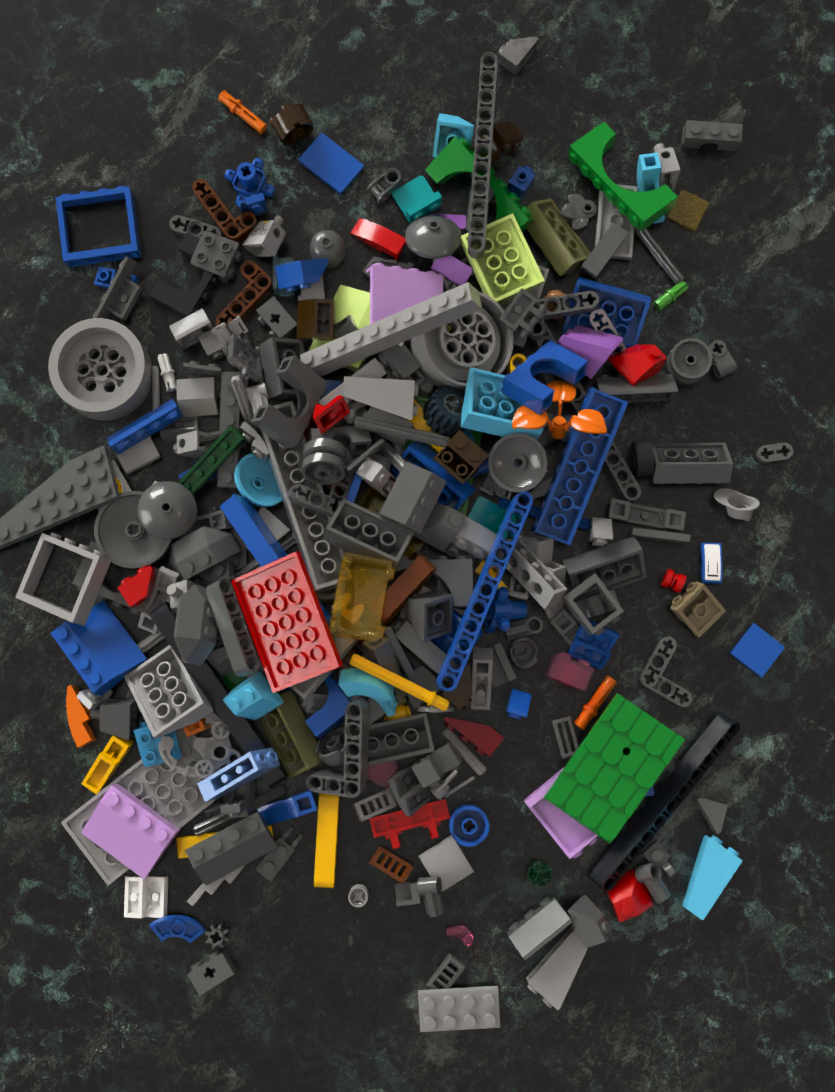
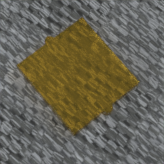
[667,189,709,232]

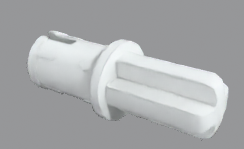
[158,354,177,392]

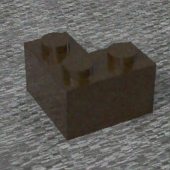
[472,121,525,167]

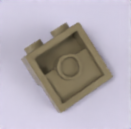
[670,581,726,638]

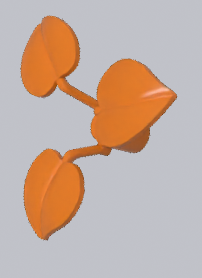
[512,380,607,439]

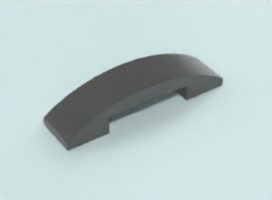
[608,498,686,531]

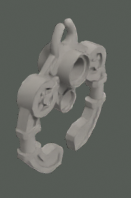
[158,711,242,779]

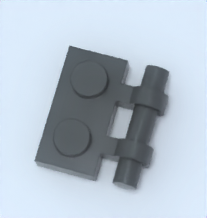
[499,288,547,340]

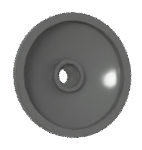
[405,215,462,259]
[488,433,548,492]
[138,481,197,539]

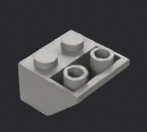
[444,517,497,567]

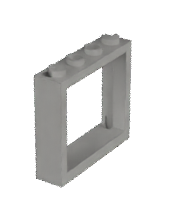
[15,532,111,626]

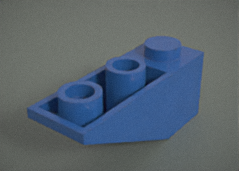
[257,790,318,825]

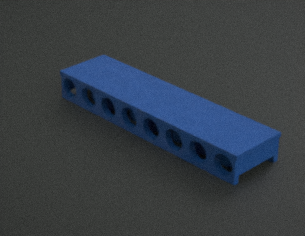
[531,387,628,545]
[219,494,334,626]

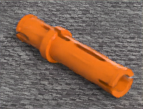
[218,90,268,134]
[574,676,617,730]

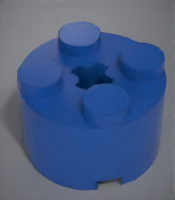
[449,804,489,847]

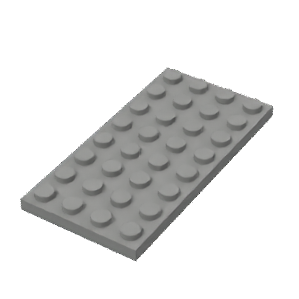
[61,728,222,886]

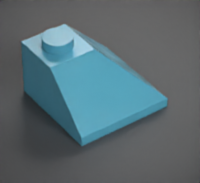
[433,113,474,158]

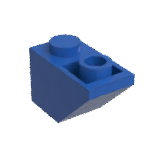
[505,689,532,720]

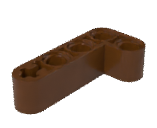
[192,179,258,244]
[215,261,273,329]
[369,555,437,626]

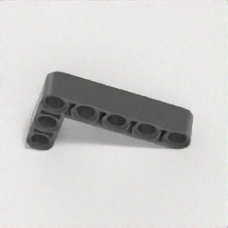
[206,572,259,677]
[306,698,370,798]

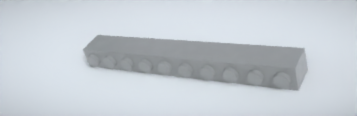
[300,282,482,377]

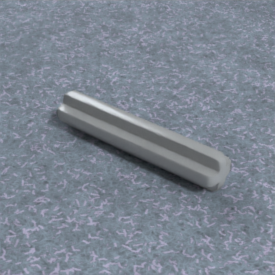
[441,728,487,776]

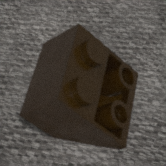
[297,299,336,341]
[433,430,489,485]

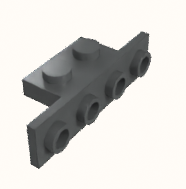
[93,256,143,321]

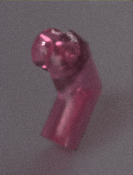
[446,925,474,946]

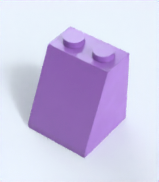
[557,325,623,379]

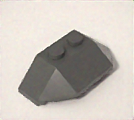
[168,526,241,582]
[174,585,218,666]

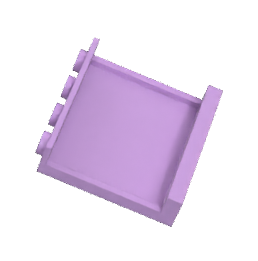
[366,263,443,341]
[523,767,599,859]

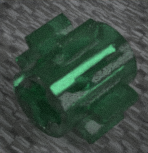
[527,861,552,887]

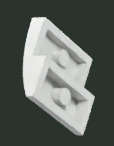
[124,876,168,918]

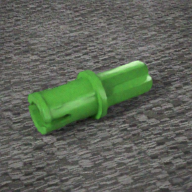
[653,281,688,312]

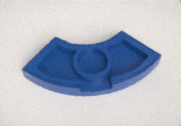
[149,915,206,943]

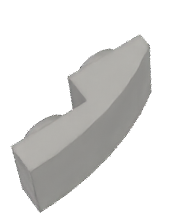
[240,421,269,461]

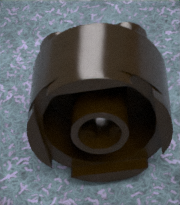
[269,103,314,146]

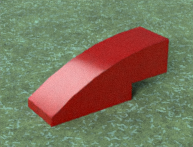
[350,218,407,260]

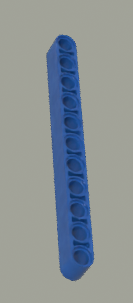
[436,491,533,691]

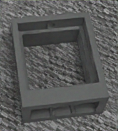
[562,573,624,636]

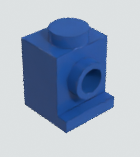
[507,165,535,199]

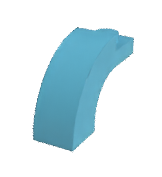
[338,668,398,717]

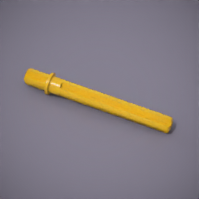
[350,654,449,711]

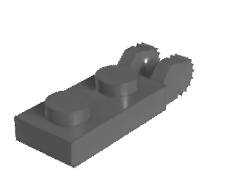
[255,825,303,882]

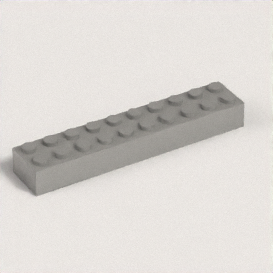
[258,401,353,594]

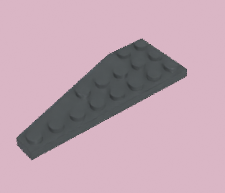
[0,446,120,550]

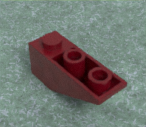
[443,717,504,757]

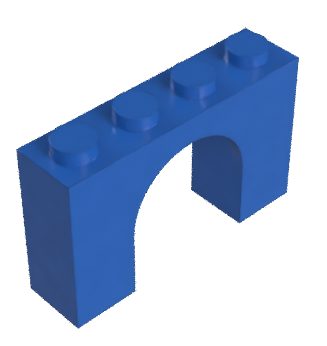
[502,340,588,415]
[282,671,357,739]

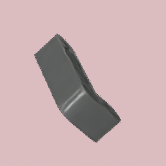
[524,291,599,340]

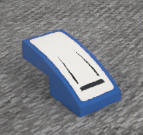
[700,543,723,584]

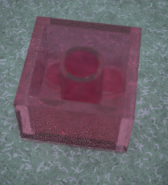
[545,652,594,691]

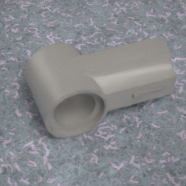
[246,383,269,415]

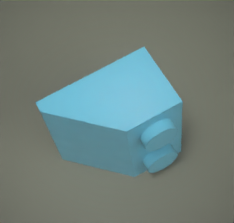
[223,671,284,721]

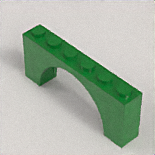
[568,122,678,232]
[425,136,534,232]

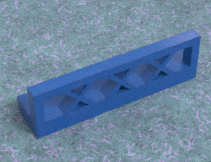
[107,399,183,455]

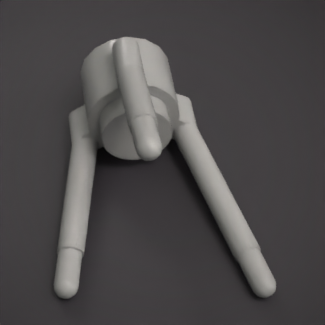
[430,770,475,800]

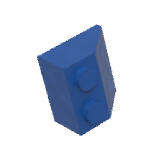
[275,258,329,292]

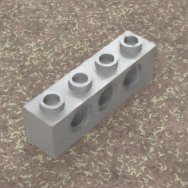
[497,537,567,610]

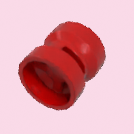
[661,568,687,593]

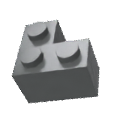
[411,740,462,788]

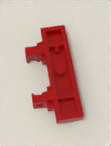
[369,799,450,849]

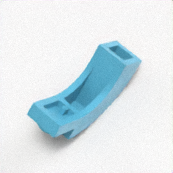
[637,152,665,223]

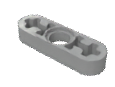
[590,308,626,356]

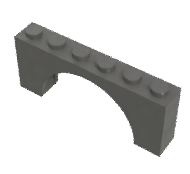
[354,556,473,609]

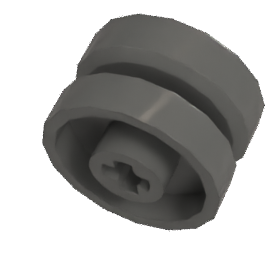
[666,338,713,385]
[302,438,346,485]

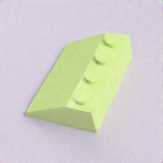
[461,213,545,306]
[309,285,370,372]

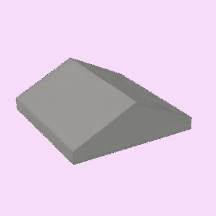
[176,377,219,417]

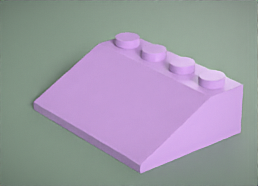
[81,783,181,880]

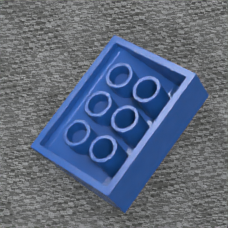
[561,277,651,351]
[51,601,148,696]

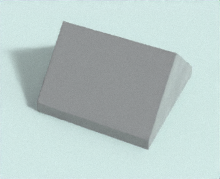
[169,308,213,350]

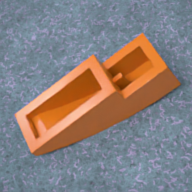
[66,685,96,748]

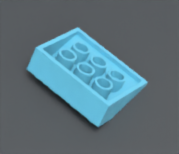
[461,367,543,440]

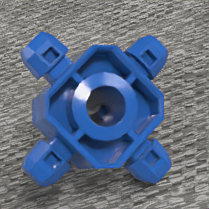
[224,158,275,206]
[480,587,527,633]

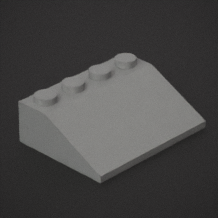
[124,645,214,739]

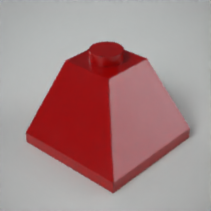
[608,345,667,386]
[607,868,653,922]

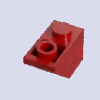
[117,565,156,608]

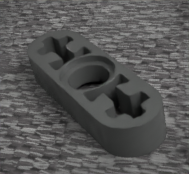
[169,215,223,238]

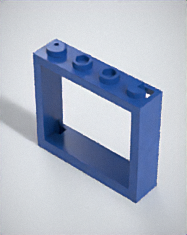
[55,186,142,268]

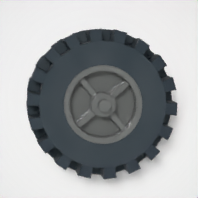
[423,386,467,438]

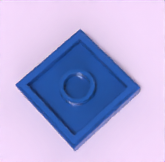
[730,623,785,678]

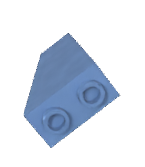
[197,747,280,802]

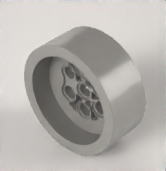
[410,292,514,391]
[48,318,152,420]

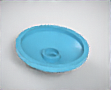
[234,453,282,507]

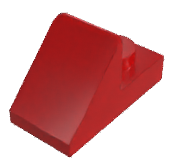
[313,395,351,434]

